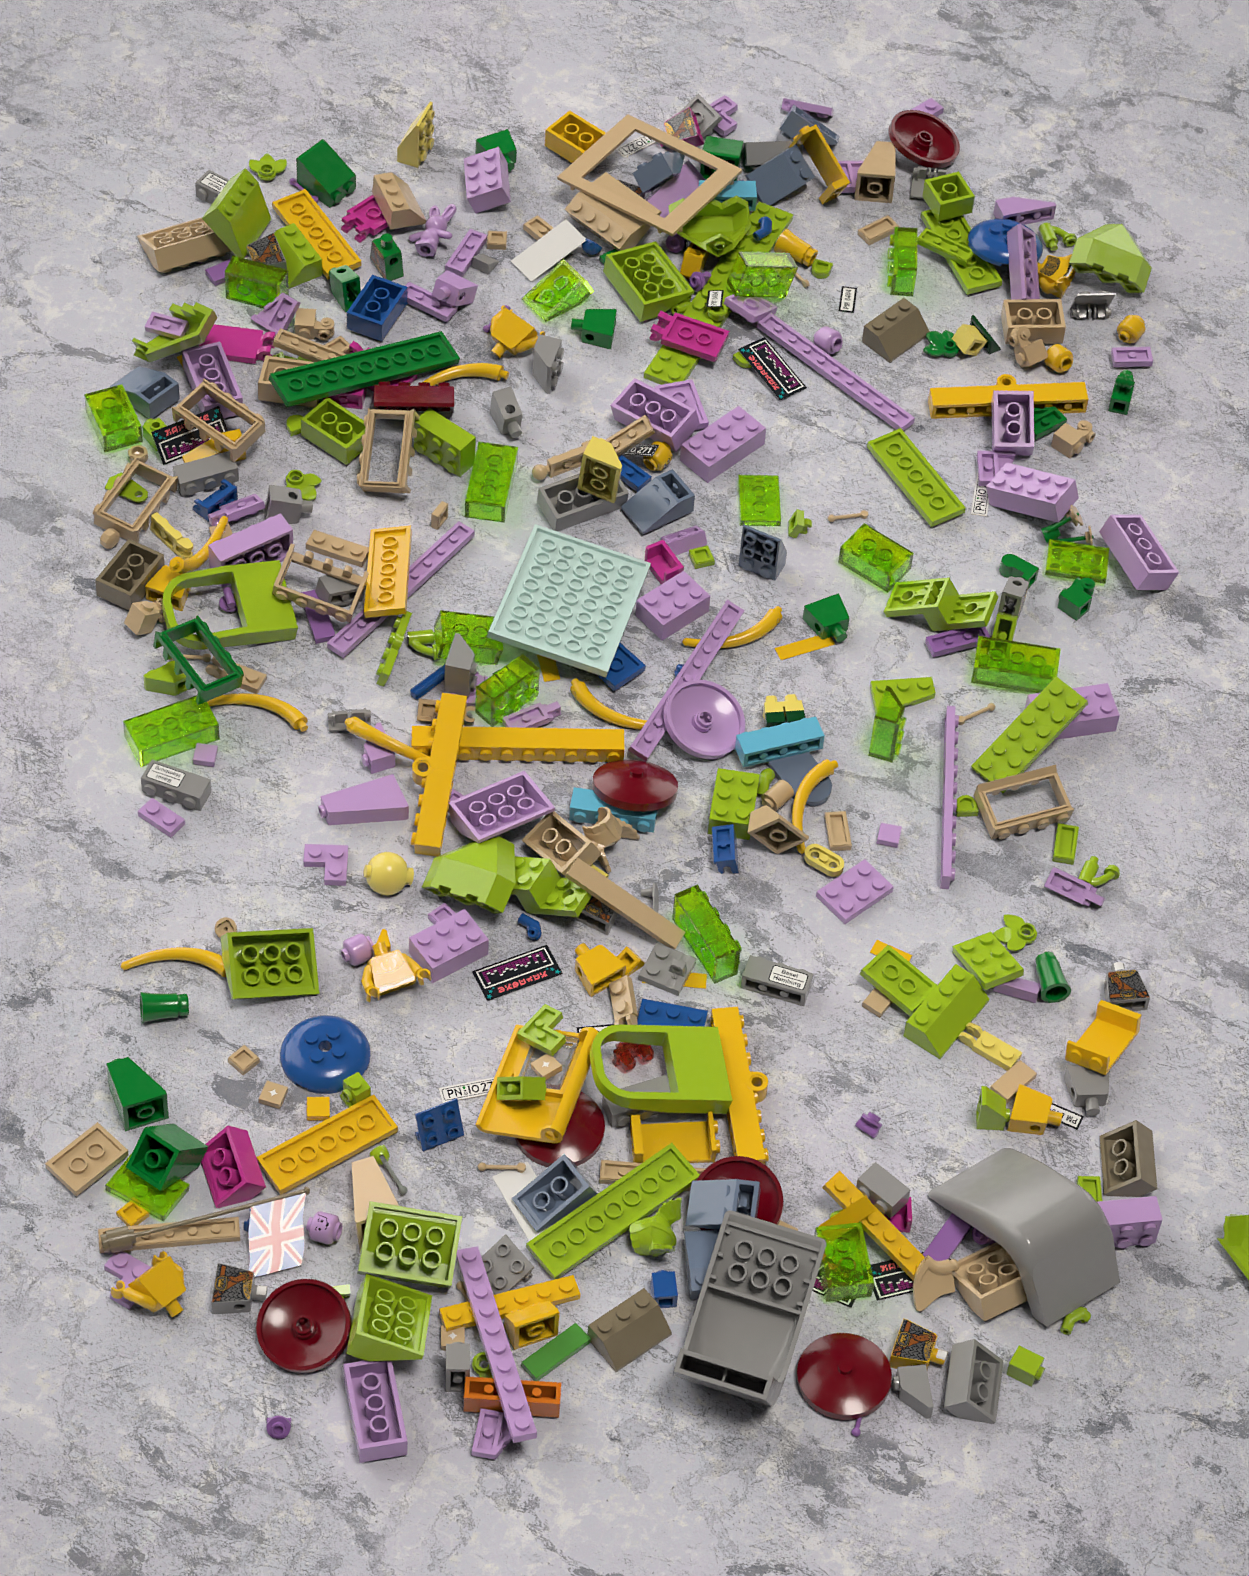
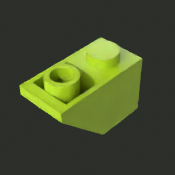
[143,660,188,696]

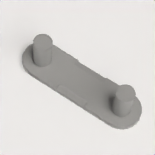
[641,883,659,913]

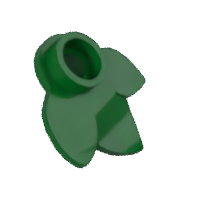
[923,330,959,358]

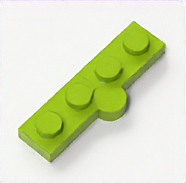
[376,611,412,687]

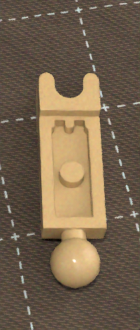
[532,440,590,480]

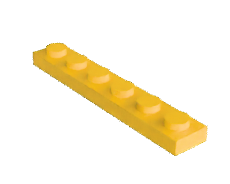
[822,1170,925,1281]
[439,1275,581,1332]

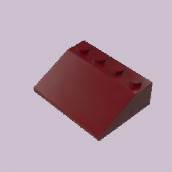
[374,382,454,412]

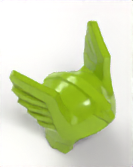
[629,1198,682,1257]

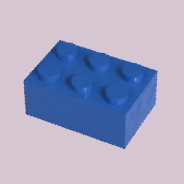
[347,274,408,341]

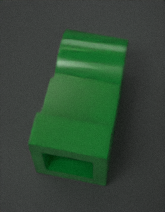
[999,554,1039,589]

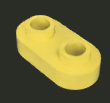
[804,844,844,877]

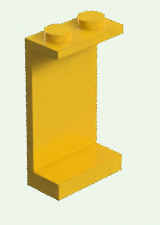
[789,125,850,204]
[1065,1000,1142,1075]
[630,1111,720,1163]

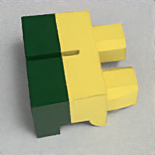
[763,694,806,727]

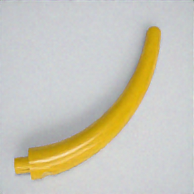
[423,363,509,386]
[169,516,228,574]
[682,606,783,649]
[570,678,647,730]
[202,693,308,732]
[345,717,428,761]
[792,759,838,854]
[121,947,227,978]

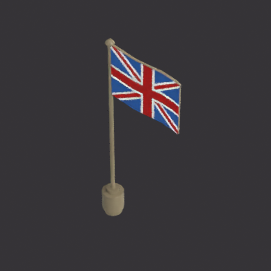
[100,1187,310,1278]

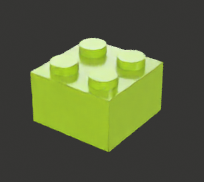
[922,171,975,221]

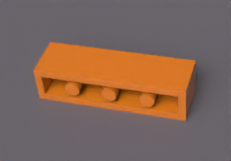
[464,1376,561,1418]

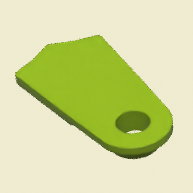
[105,472,148,503]

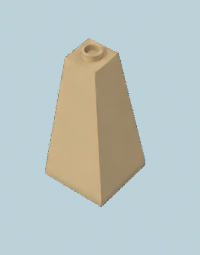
[854,141,895,203]
[352,1156,399,1253]

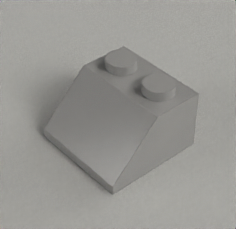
[445,633,478,696]

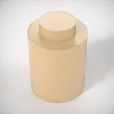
[761,780,794,812]

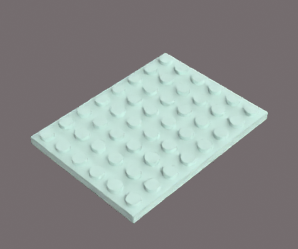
[487,524,651,677]

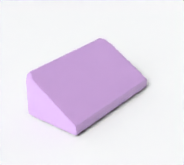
[660,526,707,555]
[993,978,1040,1003]

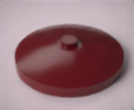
[888,110,960,168]
[592,760,678,811]
[515,1086,605,1167]
[696,1156,784,1231]
[256,1279,352,1373]
[796,1333,892,1420]

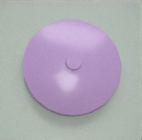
[664,680,745,759]

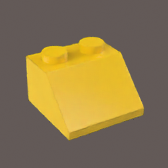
[504,1301,560,1350]

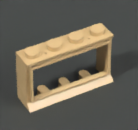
[172,379,266,462]
[357,408,420,493]
[93,457,178,543]
[272,544,369,623]
[973,765,1074,840]

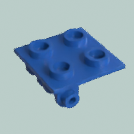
[415,1098,464,1151]

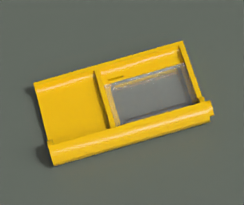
[475,1024,599,1143]

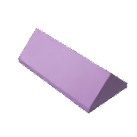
[645,160,706,218]
[1007,224,1040,300]

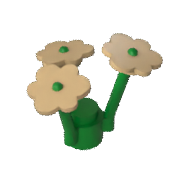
[1041,505,1094,549]

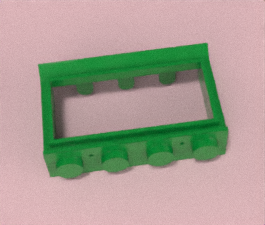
[153,615,244,705]

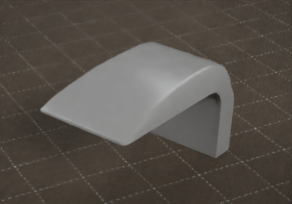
[928,1148,1120,1327]
[673,1210,826,1406]

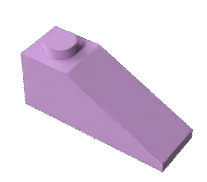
[993,197,1056,225]

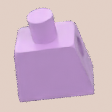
[432,270,478,306]

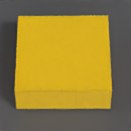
[307,1097,330,1121]
[116,1198,149,1226]

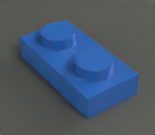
[619,455,652,492]

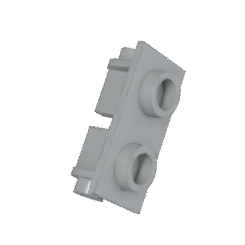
[327,708,371,732]

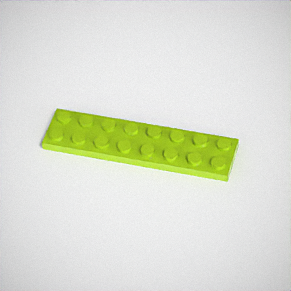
[526,1143,700,1280]

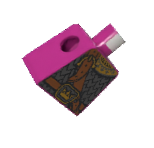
[659,107,704,147]

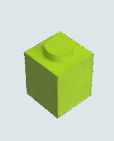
[1006,1345,1045,1387]

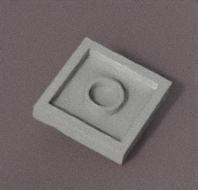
[679,94,723,138]
[638,942,697,996]

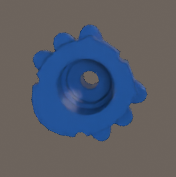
[581,238,602,255]

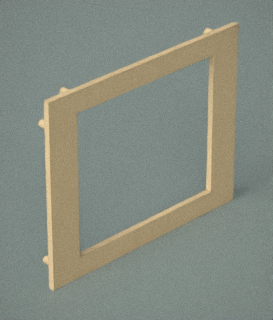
[557,114,742,237]

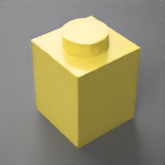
[952,324,987,356]

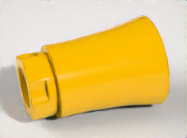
[774,229,818,267]

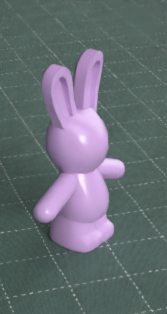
[409,204,456,257]

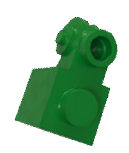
[1108,370,1135,415]
[1058,577,1095,621]

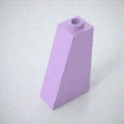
[318,774,409,825]

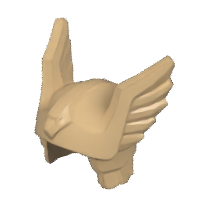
[582,807,640,873]

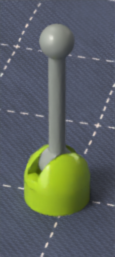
[369,1145,408,1195]

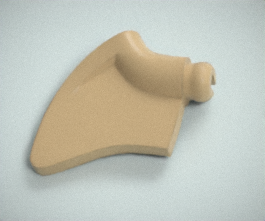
[913,1255,959,1311]

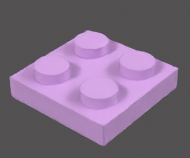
[724,288,778,323]

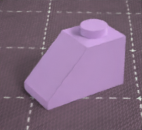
[361,722,395,774]

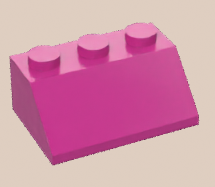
[201,1125,266,1208]

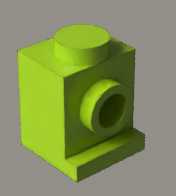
[142,417,167,451]
[339,1072,371,1108]

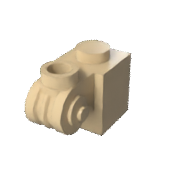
[294,308,335,341]
[1008,326,1048,367]
[1051,420,1096,459]
[124,598,165,635]

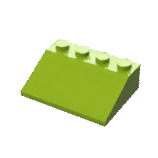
[202,168,272,259]
[603,241,694,322]
[220,928,320,1000]
[357,1201,463,1289]
[346,1273,432,1361]

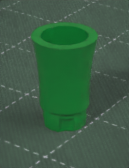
[1035,951,1071,1003]
[140,992,189,1023]

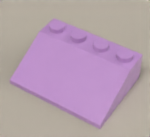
[448,771,555,843]

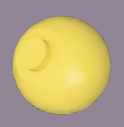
[363,852,414,895]

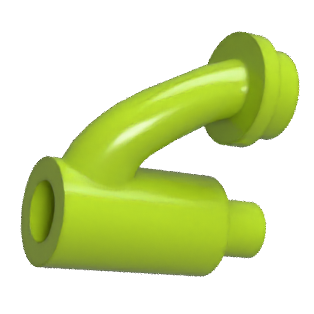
[1039,222,1077,251]
[407,629,442,660]
[1078,856,1120,887]

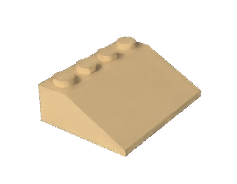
[565,172,662,251]
[137,217,231,273]
[953,1242,1028,1321]

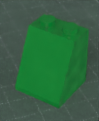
[700,136,744,181]
[296,139,356,208]
[106,1057,169,1132]
[126,1123,208,1191]

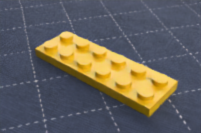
[272,189,362,279]
[364,525,412,618]
[256,1094,398,1195]

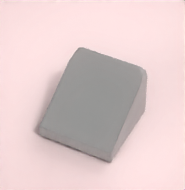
[472,253,499,275]

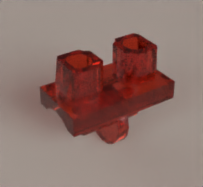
[612,1042,654,1072]

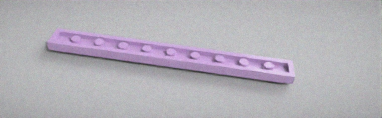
[757,313,915,431]
[327,521,475,658]
[628,599,745,761]
[940,706,959,889]
[456,1246,537,1443]

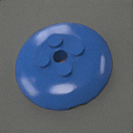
[968,219,1043,266]
[280,1015,371,1094]

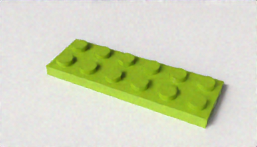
[920,210,1003,295]
[867,428,966,527]
[971,676,1088,794]

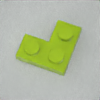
[517,1004,567,1057]

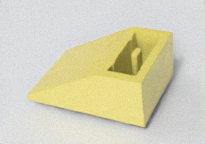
[397,102,435,168]

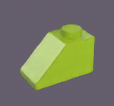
[988,612,1018,658]
[497,1076,547,1100]
[976,1086,1010,1131]

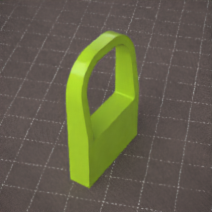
[162,560,298,650]
[590,1024,732,1114]

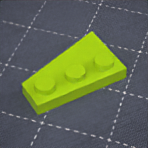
[870,677,936,719]

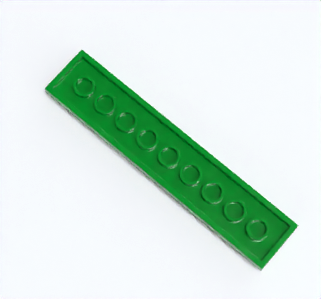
[269,331,460,407]

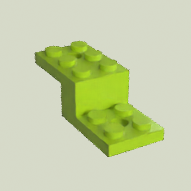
[884,577,998,631]
[511,856,592,917]

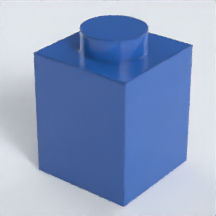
[650,1270,678,1308]

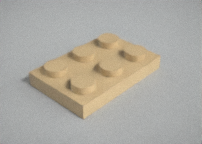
[45,1122,129,1197]

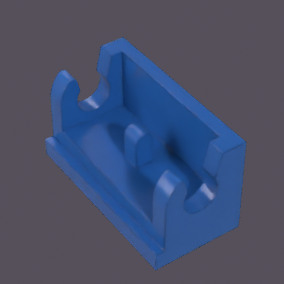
[193,479,238,522]
[712,824,739,874]

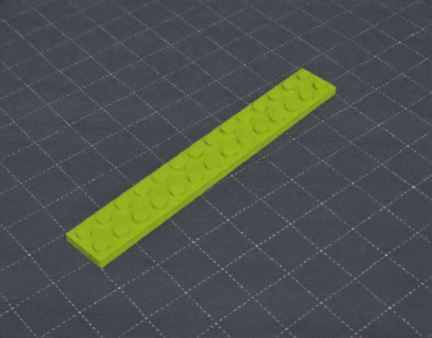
[643,201,793,385]

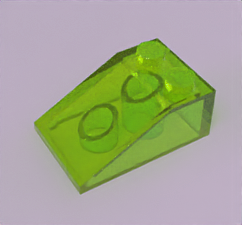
[521,259,594,322]

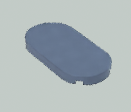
[766,752,832,806]

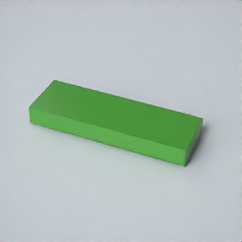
[521,1323,591,1381]

